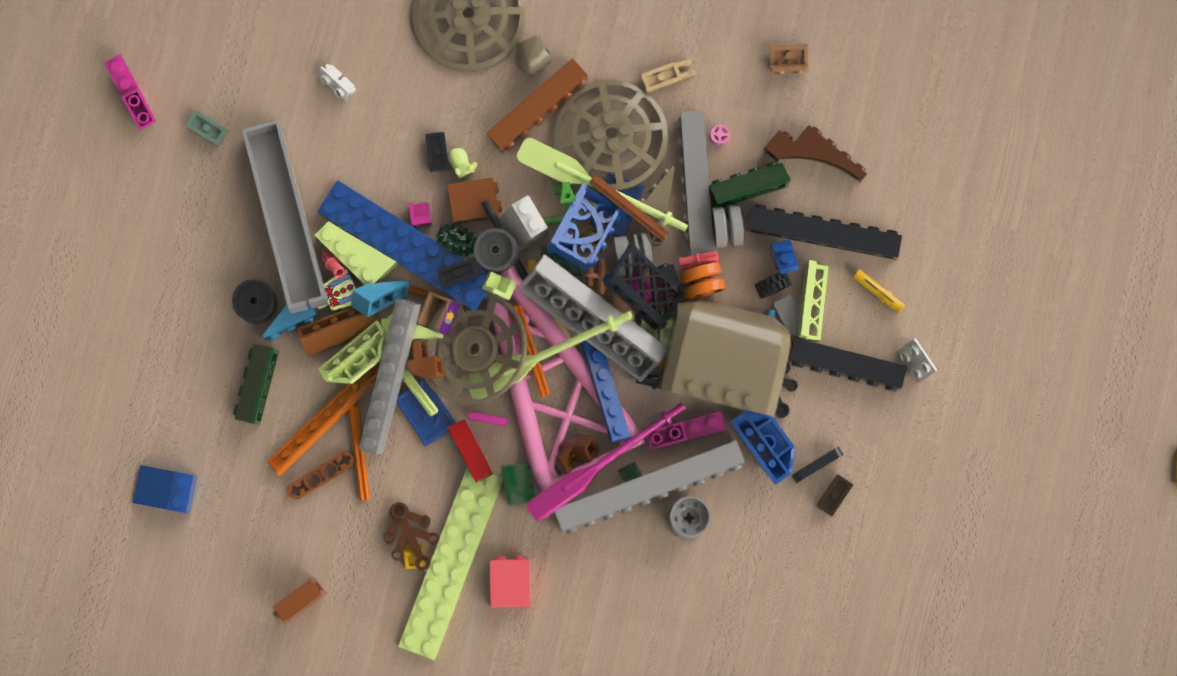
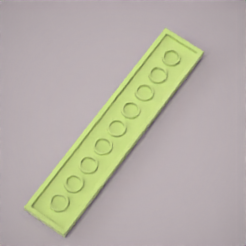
[398,468,503,660]

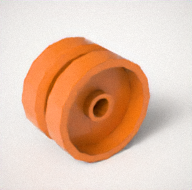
[679,262,726,300]

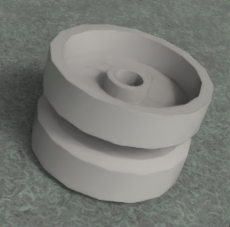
[711,204,744,249]

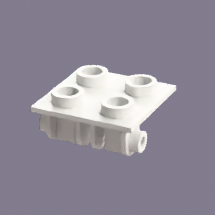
[897,338,937,383]

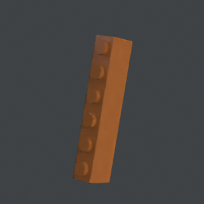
[487,58,588,153]

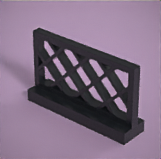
[601,244,684,330]

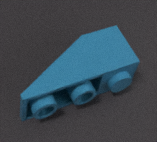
[262,305,318,341]

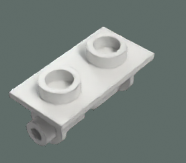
[318,64,356,102]

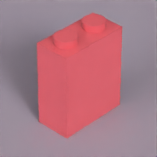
[490,556,530,607]

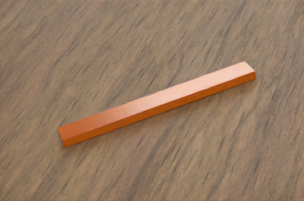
[267,360,381,476]

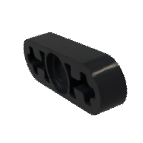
[791,446,844,483]

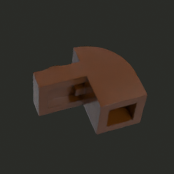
[556,434,599,474]

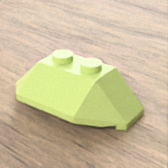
[318,320,386,384]

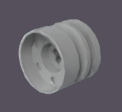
[613,232,653,277]
[668,496,711,540]

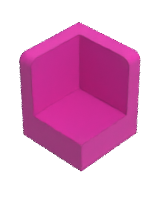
[408,203,432,228]

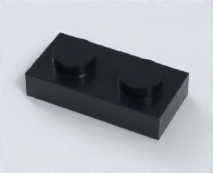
[425,132,449,172]
[437,258,480,289]

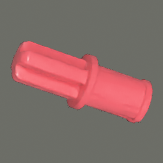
[320,250,345,278]
[679,251,719,270]

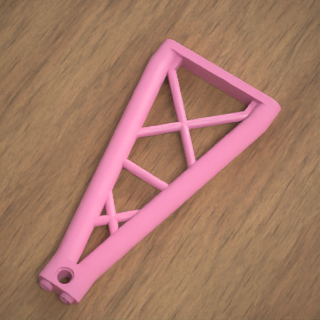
[477,264,645,493]

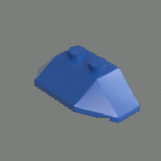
[730,411,795,485]

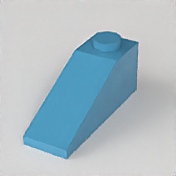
[351,280,409,317]

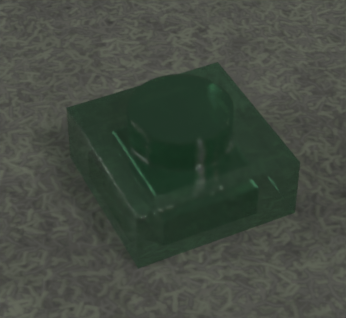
[618,462,643,483]

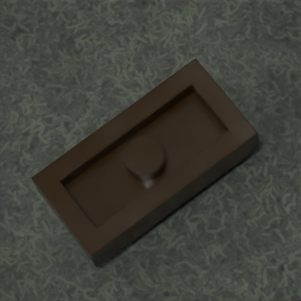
[816,474,853,517]

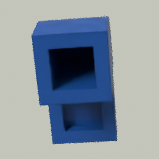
[770,239,799,275]

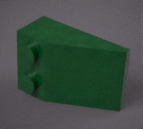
[501,463,536,506]

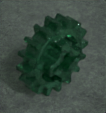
[436,223,477,257]

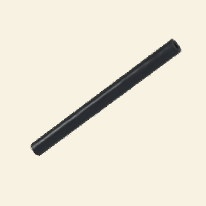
[481,200,528,280]

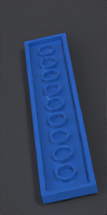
[317,180,488,311]

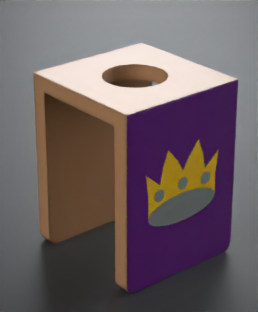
[417,291,460,335]

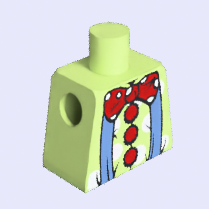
[318,269,357,312]

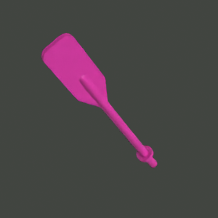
[526,403,685,520]

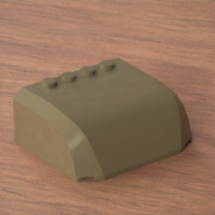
[657,299,790,416]

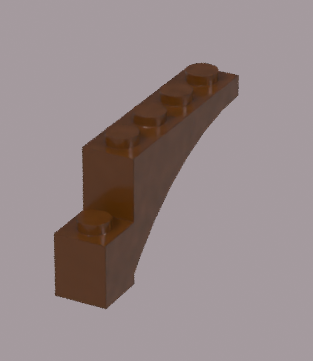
[763,125,867,183]

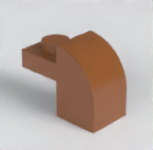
[407,339,444,380]

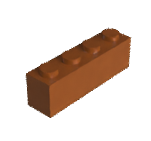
[297,307,376,356]

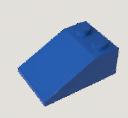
[133,465,198,514]

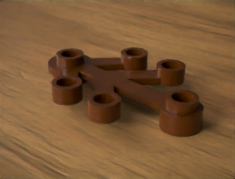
[384,502,439,572]

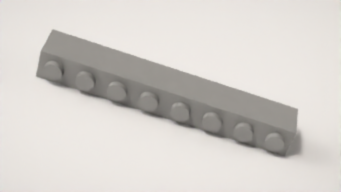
[677,111,714,257]
[359,299,421,455]

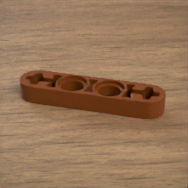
[287,452,355,499]

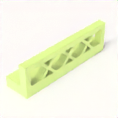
[797,260,828,342]

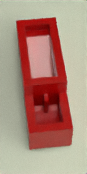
[448,419,493,483]

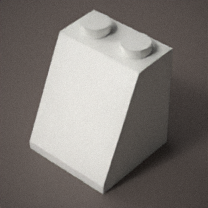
[498,195,549,252]

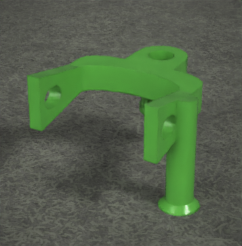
[543,182,579,227]

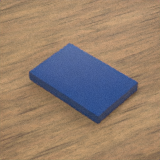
[589,173,644,237]
[397,379,456,446]

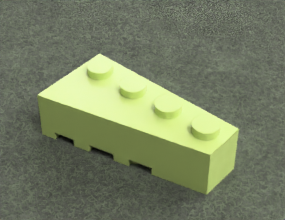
[315,222,398,285]

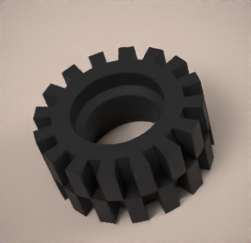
[754,272,792,299]

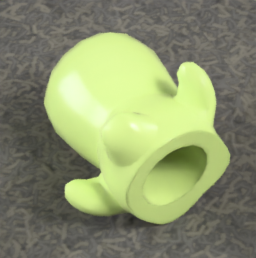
[447,148,477,180]

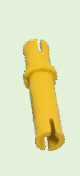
[853,269,905,314]

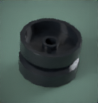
[232,279,278,324]

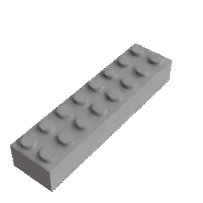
[518,254,668,382]

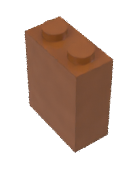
[447,177,502,225]
[273,578,327,623]

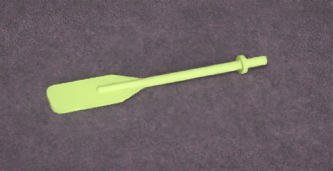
[517,138,688,232]
[467,311,633,399]

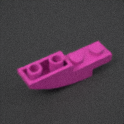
[104,54,157,130]
[647,411,727,450]

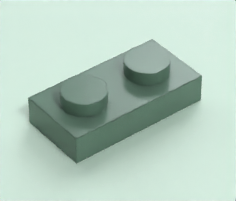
[185,110,228,146]

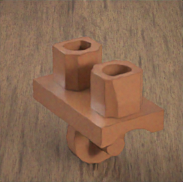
[582,259,609,295]

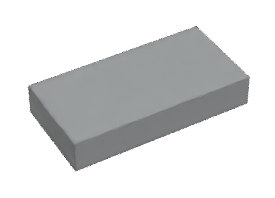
[773,295,799,337]

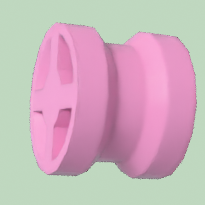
[710,125,730,146]

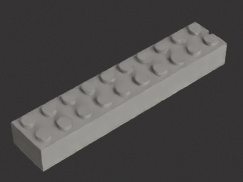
[241,119,329,314]
[555,440,745,534]

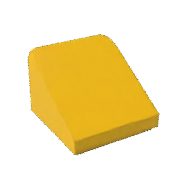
[404,544,425,569]

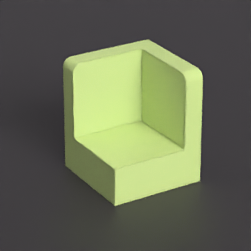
[482,271,517,300]

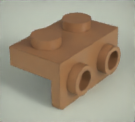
[769,44,809,74]

